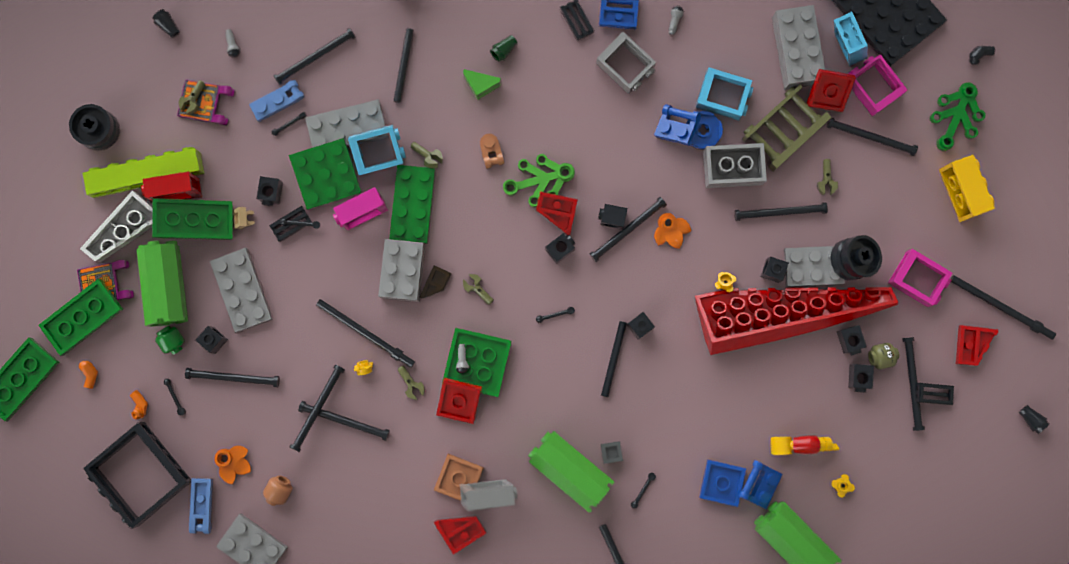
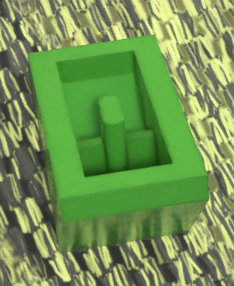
[463,69,501,100]

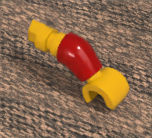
[770,435,840,455]

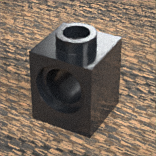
[256,176,283,206]
[598,204,628,229]
[545,233,575,264]
[760,256,789,283]
[627,312,655,340]
[836,325,867,356]
[195,326,228,354]
[848,364,874,393]

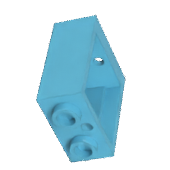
[834,12,868,66]
[695,68,754,121]
[348,125,406,175]

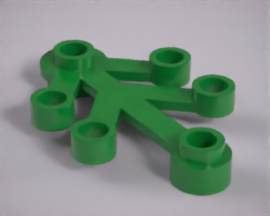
[930,82,986,151]

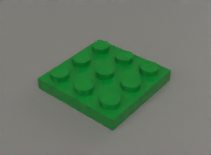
[289,138,362,210]
[442,328,512,397]

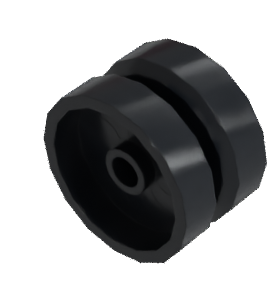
[69,104,120,151]
[830,235,882,281]

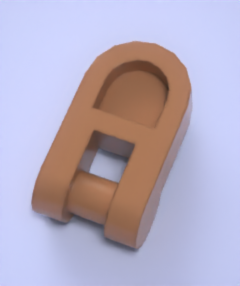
[480,134,504,169]

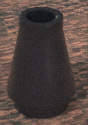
[152,9,180,38]
[1019,405,1050,434]

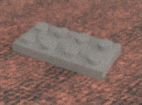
[305,99,388,148]
[210,248,273,333]

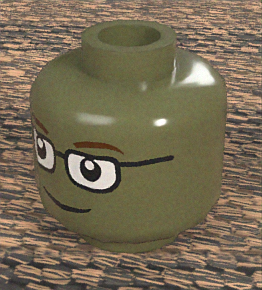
[868,343,900,370]

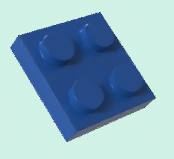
[699,459,746,507]

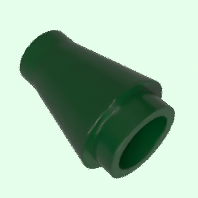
[490,35,518,62]

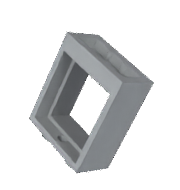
[596,32,656,94]
[460,479,517,511]

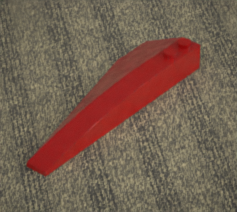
[695,287,899,355]

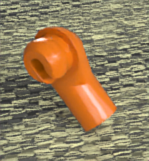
[79,361,98,389]
[130,390,148,420]

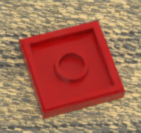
[807,69,856,112]
[436,378,482,424]

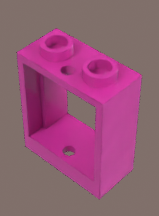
[848,55,908,117]
[333,187,388,230]
[888,249,952,307]

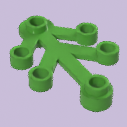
[503,154,575,207]

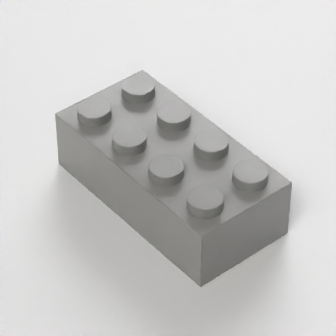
[772,5,825,90]

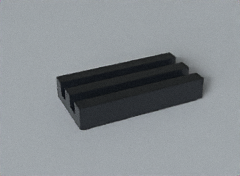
[560,0,594,41]
[269,206,312,242]
[915,383,954,405]

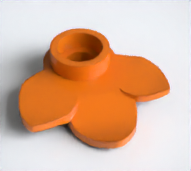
[654,213,691,249]
[214,446,251,484]

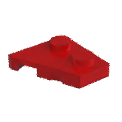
[536,191,578,235]
[956,325,999,366]
[433,516,487,555]

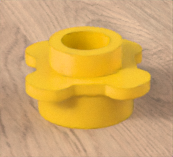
[715,272,736,292]
[354,360,373,375]
[831,474,855,497]

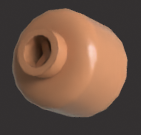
[263,475,293,506]

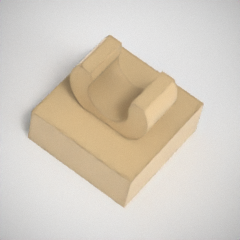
[233,207,255,229]

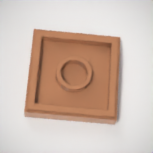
[434,453,484,501]

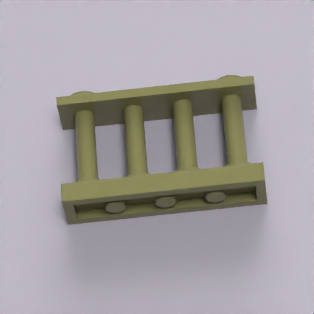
[742,85,832,172]

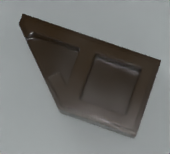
[419,265,452,299]

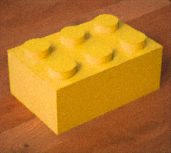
[939,154,995,222]

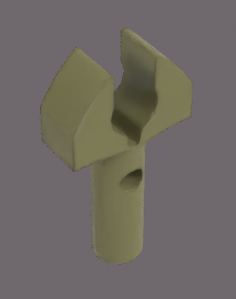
[179,80,205,115]
[410,142,443,168]
[817,159,838,195]
[463,274,493,305]
[398,366,425,400]

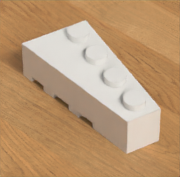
[80,191,152,262]

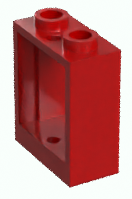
[141,171,202,201]

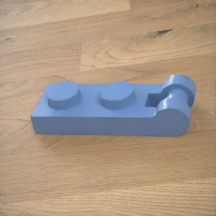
[249,80,305,122]
[189,478,213,534]

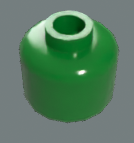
[155,325,185,355]

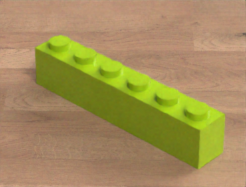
[83,147,205,198]

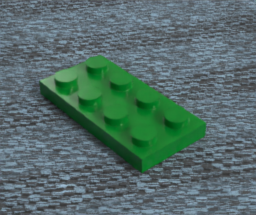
[389,165,435,244]
[152,198,233,240]
[38,279,123,356]
[0,337,60,422]

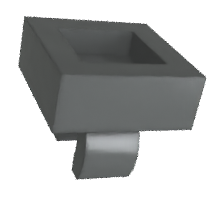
[600,441,623,464]

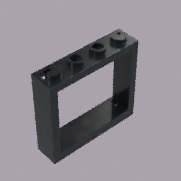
[83,422,191,529]

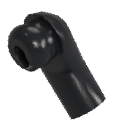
[969,46,995,65]

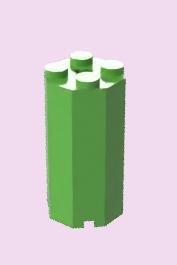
[137,241,188,327]
[528,431,614,513]
[754,501,842,564]

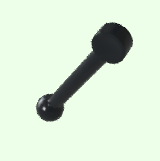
[271,112,307,136]
[280,218,321,229]
[536,307,575,323]
[163,378,186,415]
[631,473,656,509]

